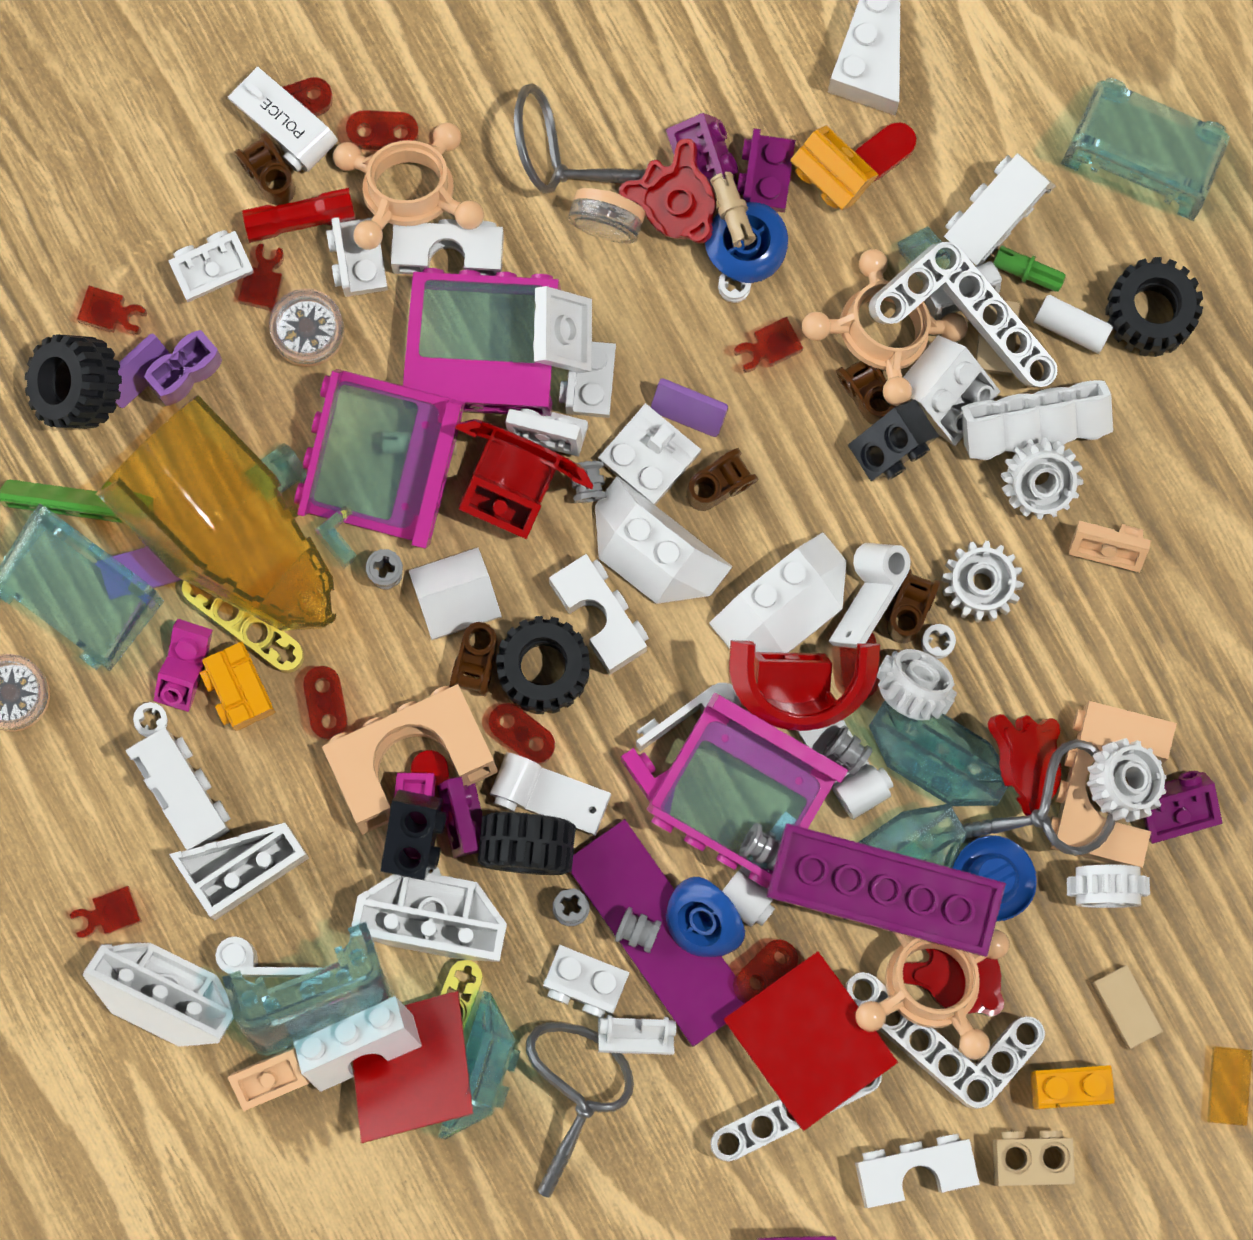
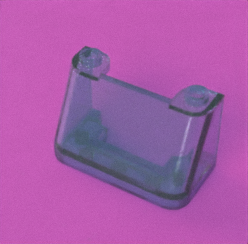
[1061,78,1230,221]
[0,504,164,671]
[222,921,395,1056]

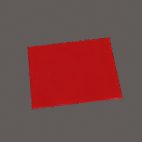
[723,951,899,1132]
[353,991,473,1143]

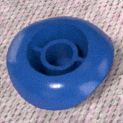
[705,202,788,283]
[953,835,1037,921]
[666,877,745,957]

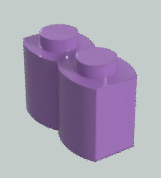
[144,330,222,406]

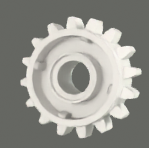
[1001,438,1083,519]
[941,541,1024,623]
[876,649,957,720]
[1087,738,1167,822]
[1067,865,1150,908]

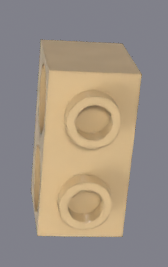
[992,1131,1075,1186]

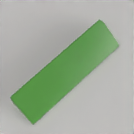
[0,480,152,526]

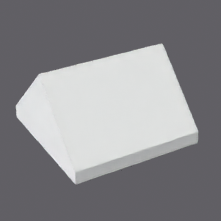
[408,548,502,640]

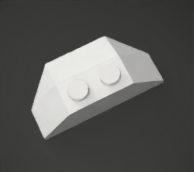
[595,476,733,604]
[709,533,846,653]
[350,873,507,962]
[83,943,237,1047]

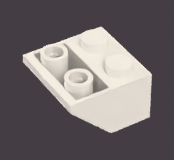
[903,335,1000,446]

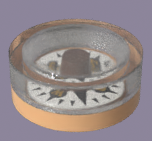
[568,188,646,244]
[269,289,344,367]
[0,654,50,732]

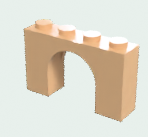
[322,684,498,835]
[1047,701,1177,868]

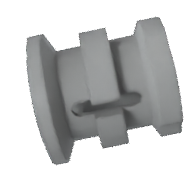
[571,461,607,503]
[366,549,403,590]
[823,725,872,775]
[739,823,781,870]
[553,888,590,926]
[615,906,662,953]

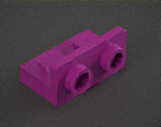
[666,113,738,184]
[737,128,795,213]
[1143,771,1223,844]
[437,777,483,858]

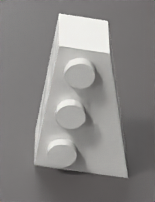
[828,0,900,116]
[944,153,1056,266]
[125,727,231,850]
[169,823,309,920]

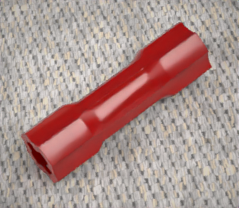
[242,188,356,243]

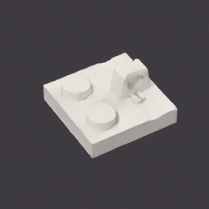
[533,286,592,373]
[598,403,701,505]

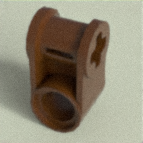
[234,132,296,205]
[836,360,896,425]
[686,448,758,511]
[887,569,941,643]
[449,622,498,697]

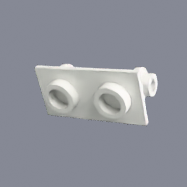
[598,1015,676,1055]

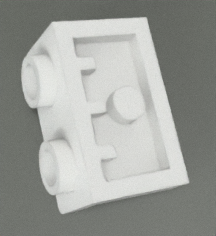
[326,217,388,297]
[168,230,254,303]
[559,342,616,418]
[505,409,588,457]
[543,945,630,1019]

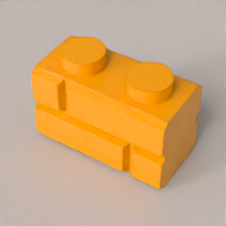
[791,125,879,210]
[200,642,276,731]
[1030,1065,1115,1110]

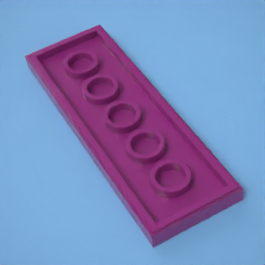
[570,819,751,1047]
[766,823,1006,957]

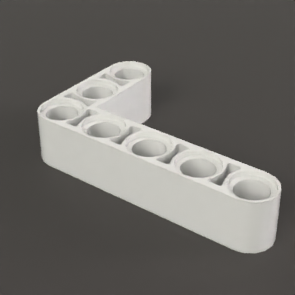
[868,242,1057,387]
[845,972,1045,1109]
[710,1075,882,1161]

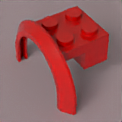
[455,419,593,539]
[729,640,880,731]

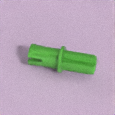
[993,245,1066,292]

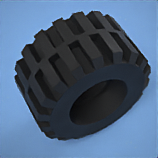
[1105,257,1203,357]
[25,334,122,429]
[496,616,590,714]
[478,812,576,875]

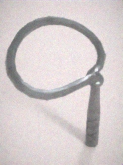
[514,83,646,193]
[951,739,1116,856]
[526,1022,634,1197]

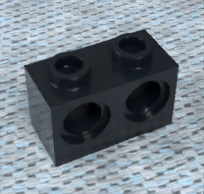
[848,399,939,482]
[380,789,447,881]

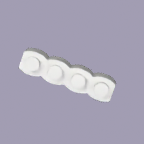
[961,380,1113,460]

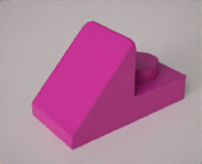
[621,748,675,814]

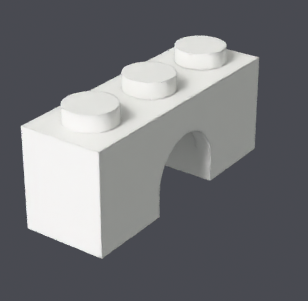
[391,219,504,276]
[549,554,649,675]
[294,996,422,1092]
[855,1134,980,1208]

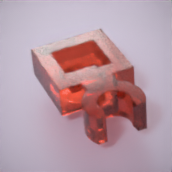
[238,243,284,312]
[77,285,147,335]
[734,317,803,373]
[70,886,142,938]

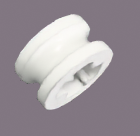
[718,273,751,303]
[921,624,956,659]
[133,702,168,737]

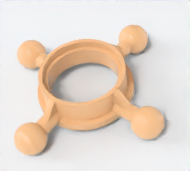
[333,123,484,250]
[802,249,968,406]
[856,929,1010,1059]

